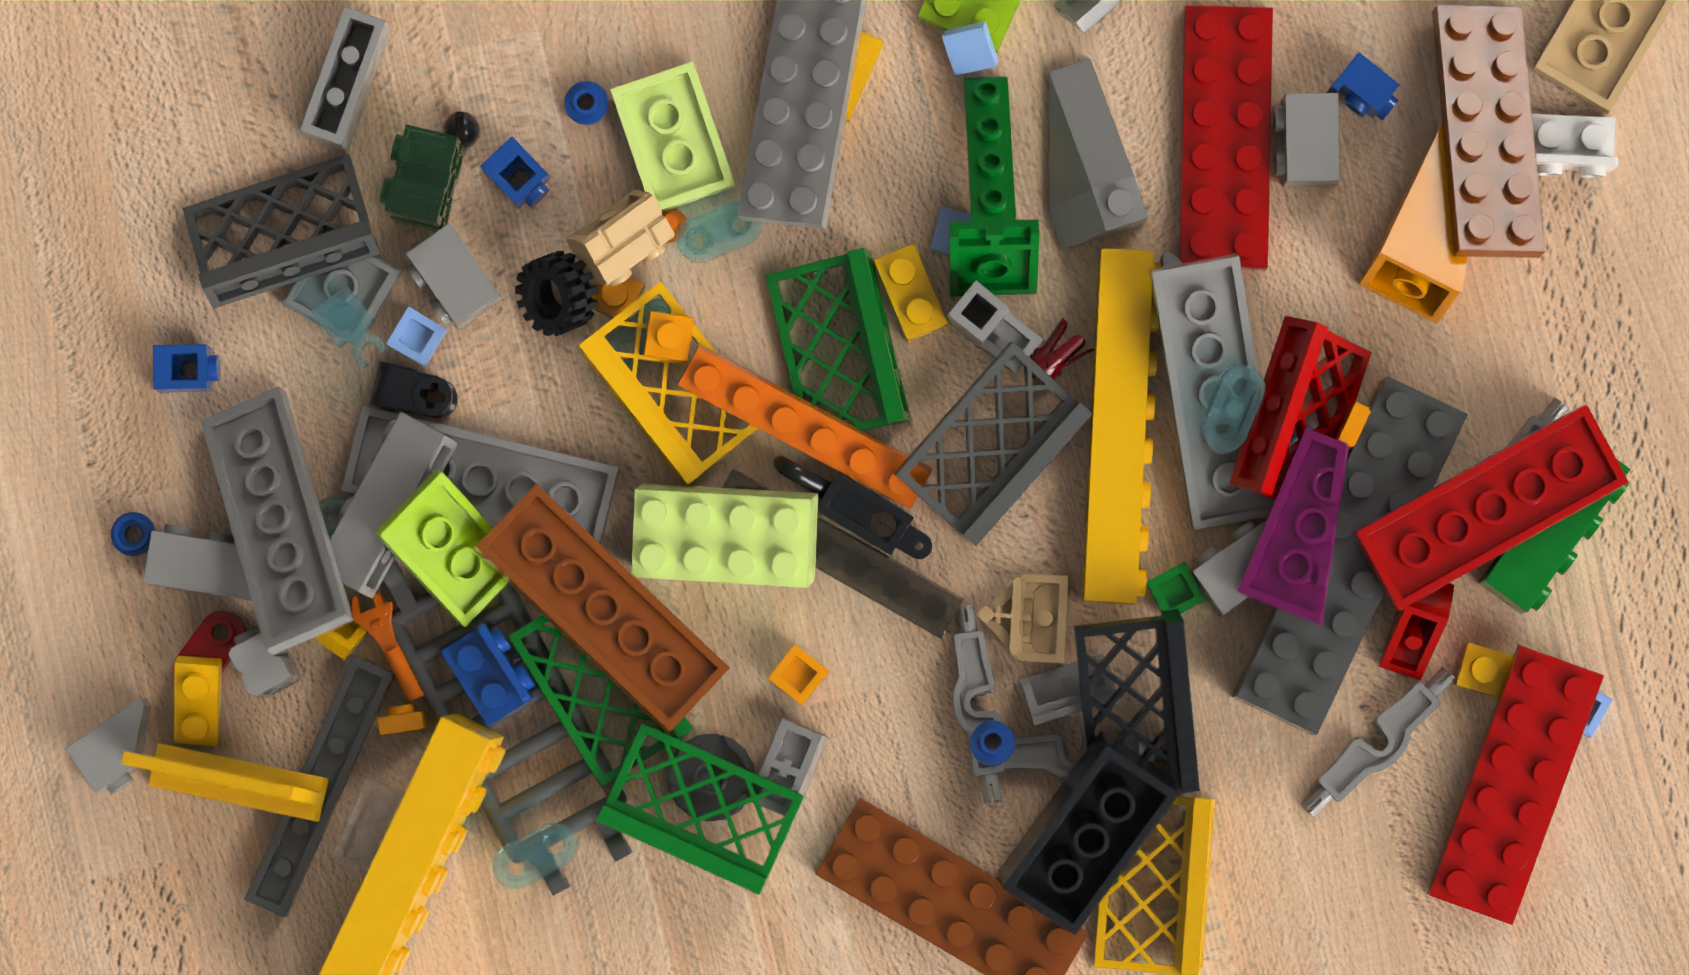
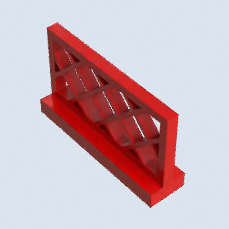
[1229,316,1372,501]

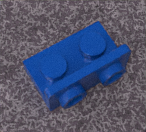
[441,622,535,727]

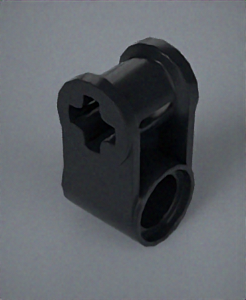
[369,361,458,418]

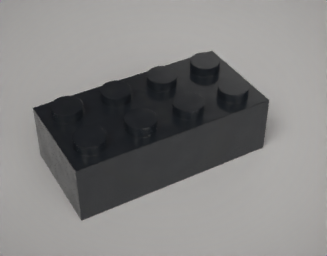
[998,730,1180,935]

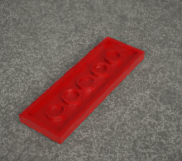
[1179,5,1273,270]
[1353,404,1629,611]
[1427,644,1604,925]

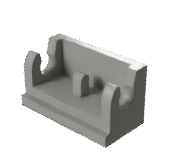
[1019,654,1116,726]
[750,719,828,818]

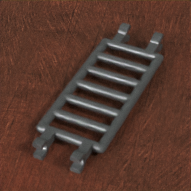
[383,561,633,895]

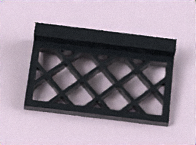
[1074,609,1200,793]

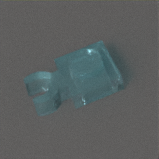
[312,285,387,368]

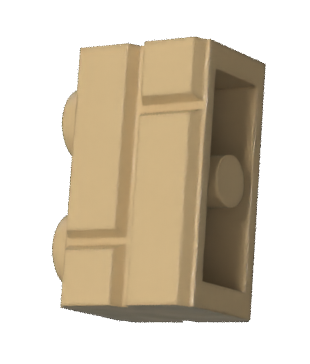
[566,190,675,286]

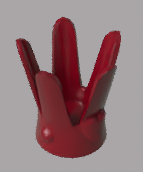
[1030,318,1094,380]

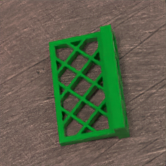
[765,248,911,431]
[508,615,693,787]
[596,723,805,895]

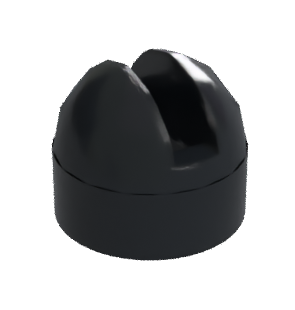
[444,111,480,148]

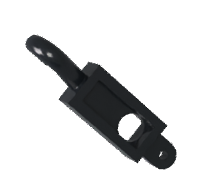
[773,455,932,559]

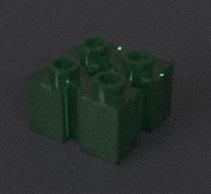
[380,124,466,232]

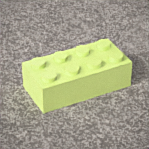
[632,483,818,588]

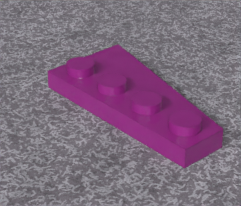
[1237,428,1349,626]

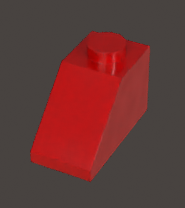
[1379,583,1455,680]

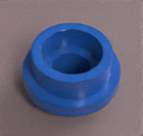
[564,81,608,125]
[111,512,156,556]
[970,720,1015,766]

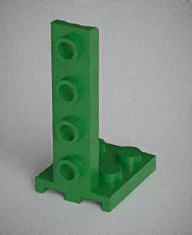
[949,77,1040,297]

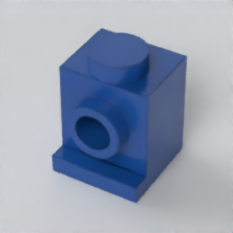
[1327,52,1400,121]
[480,137,551,208]
[153,344,220,393]

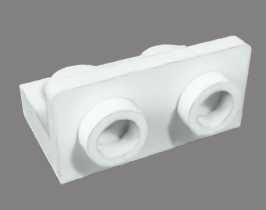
[1532,114,1618,178]

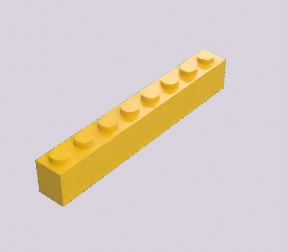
[1082,248,1162,605]

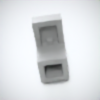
[947,280,1043,375]

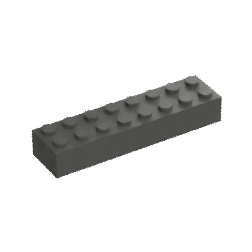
[1232,376,1468,735]

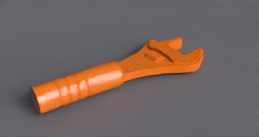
[350,592,424,703]

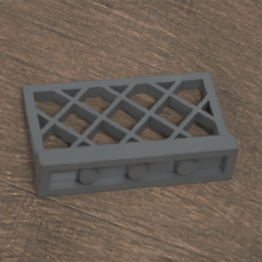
[183,154,381,309]
[894,342,1093,546]

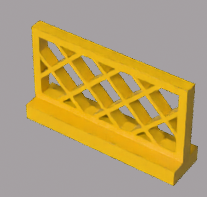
[576,281,758,485]
[121,743,329,822]
[1094,796,1216,975]

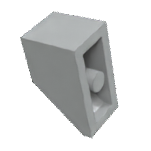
[66,698,151,795]

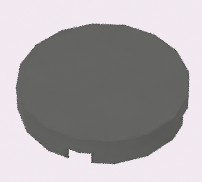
[667,733,755,821]

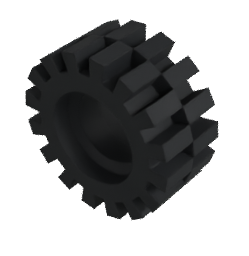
[515,251,598,336]

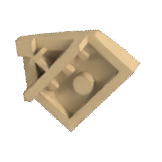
[977,573,1071,664]

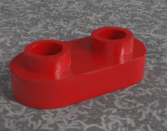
[173,611,246,672]

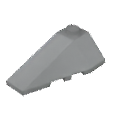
[1048,58,1148,251]

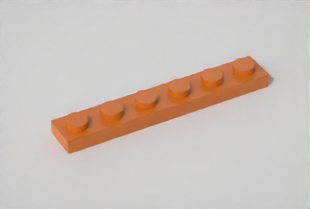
[677,344,932,509]

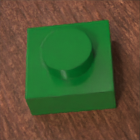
[1146,561,1206,614]

